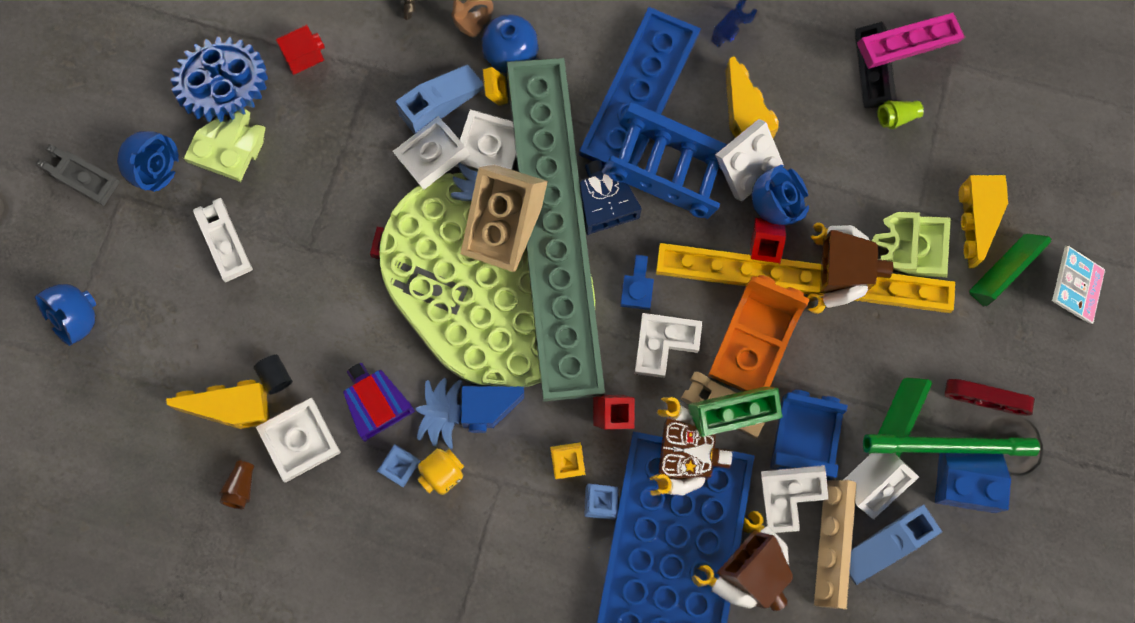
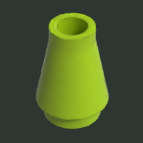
[878,101,924,129]

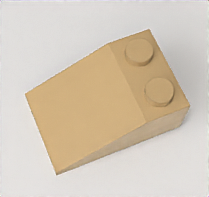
[460,165,548,272]

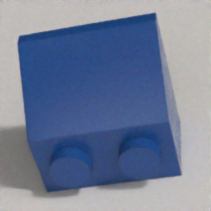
[935,453,1011,513]

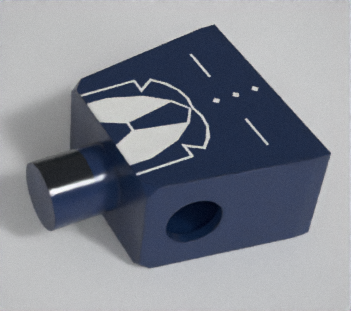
[580,160,642,235]

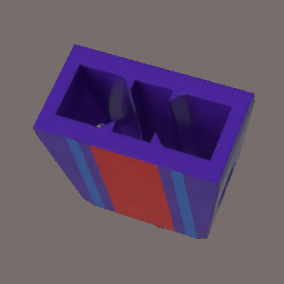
[343,363,415,442]

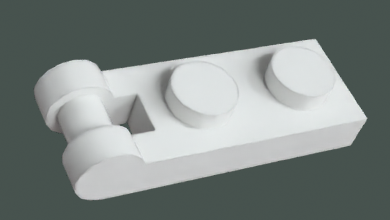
[193,197,253,282]

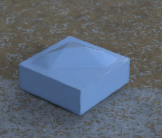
[377,444,421,487]
[584,483,618,520]

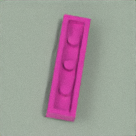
[857,13,965,69]

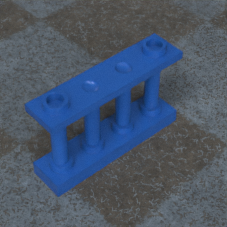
[601,101,727,219]

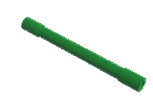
[863,434,1040,456]

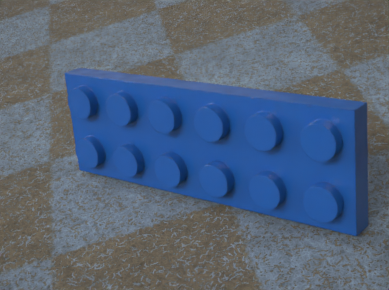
[579,7,701,166]

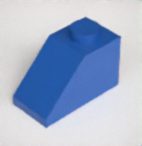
[461,386,524,433]

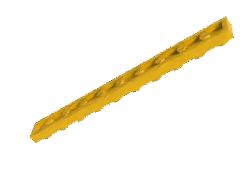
[656,243,955,313]

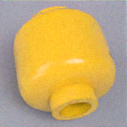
[417,449,464,495]

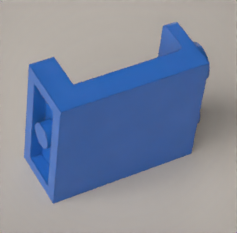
[770,390,848,480]

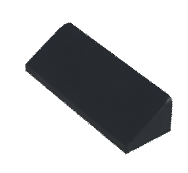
[855,22,897,108]

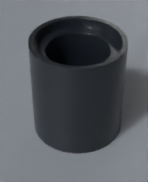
[253,354,293,395]

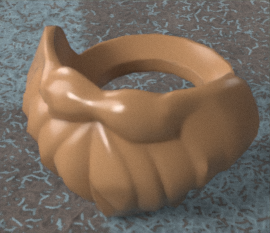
[452,0,493,37]

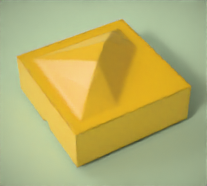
[483,67,508,106]
[550,442,586,479]

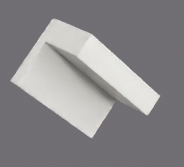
[844,453,919,519]

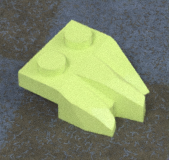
[184,109,265,182]
[872,212,951,277]

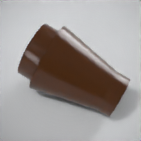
[219,461,254,509]

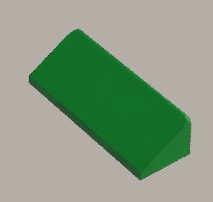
[969,234,1052,307]
[869,377,932,458]
[688,386,783,437]

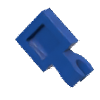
[620,255,654,310]

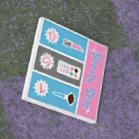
[1052,246,1105,324]

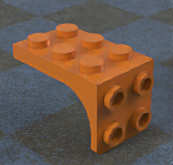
[708,275,809,391]

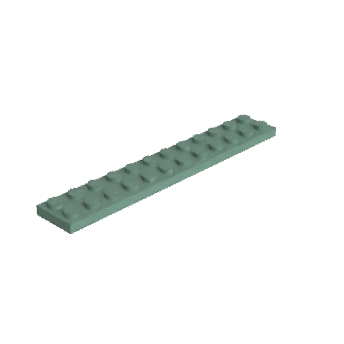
[507,58,605,402]

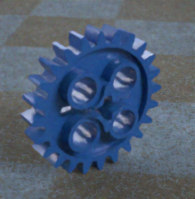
[171,37,268,122]

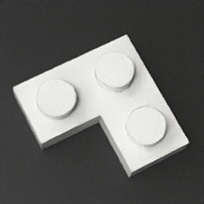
[634,313,702,378]
[761,465,829,533]

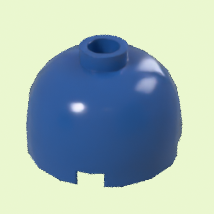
[482,14,538,74]
[117,131,179,192]
[752,165,809,226]
[35,284,96,346]

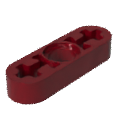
[944,379,1035,416]

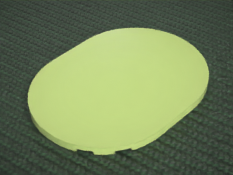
[379,171,596,388]

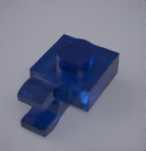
[711,0,757,47]

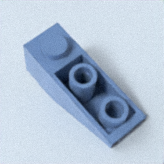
[395,65,484,134]
[849,505,942,585]

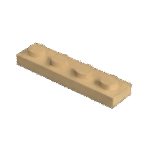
[814,480,857,609]

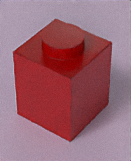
[276,25,325,75]
[750,218,786,264]
[593,395,635,429]

